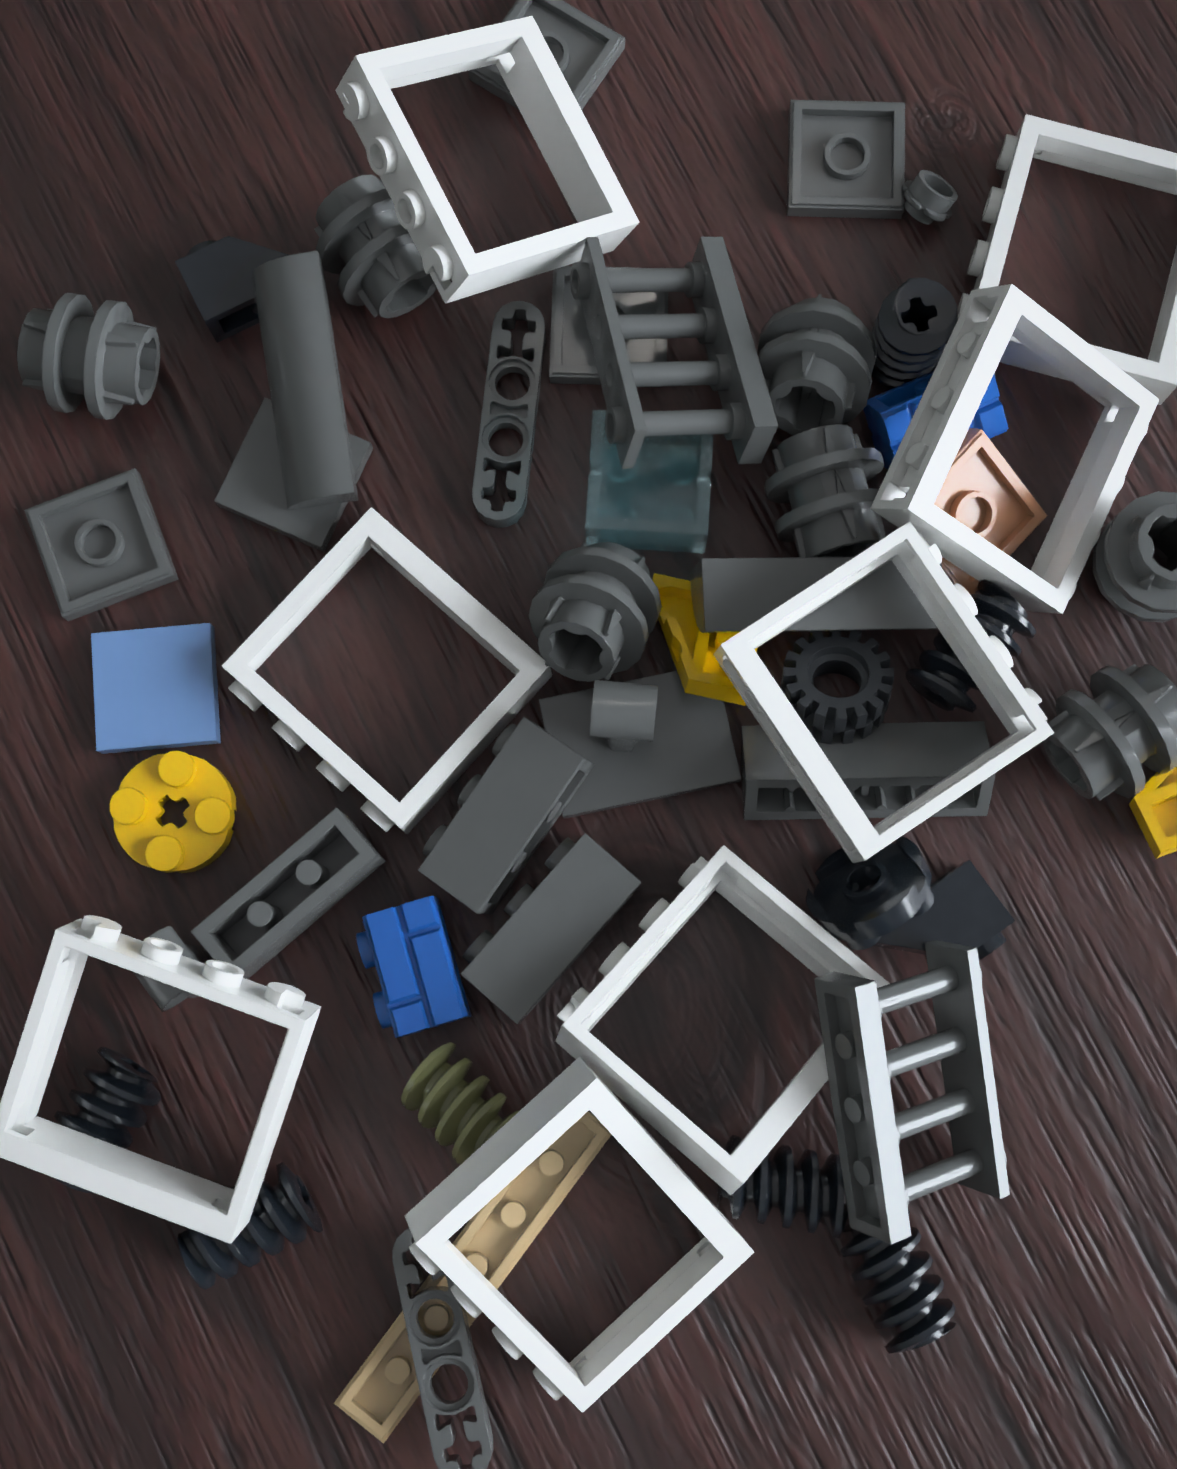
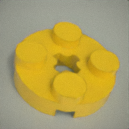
[110,751,237,873]

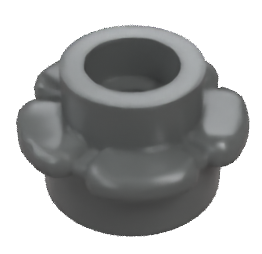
[903,170,958,225]

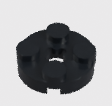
[806,836,935,951]

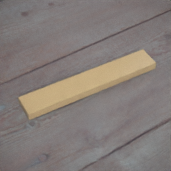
[334,1111,612,1444]

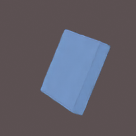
[91,623,221,754]

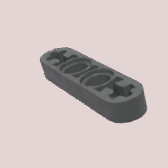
[472,301,546,528]
[392,1227,494,1469]

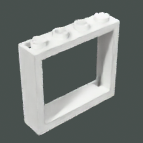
[335,16,639,304]
[957,114,1177,405]
[870,284,1159,614]
[222,507,552,834]
[713,521,1054,863]
[555,845,890,1195]
[0,915,322,1244]
[405,1056,754,1413]

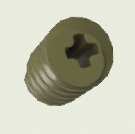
[401,1042,520,1164]

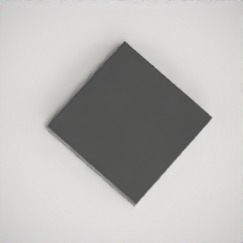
[468,0,625,110]
[787,100,905,219]
[549,266,668,385]
[214,397,373,552]
[24,468,179,621]

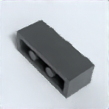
[418,717,595,915]
[191,808,386,979]
[461,833,641,1024]

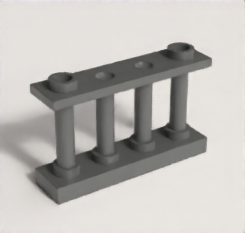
[570,237,778,469]
[814,940,1010,1244]

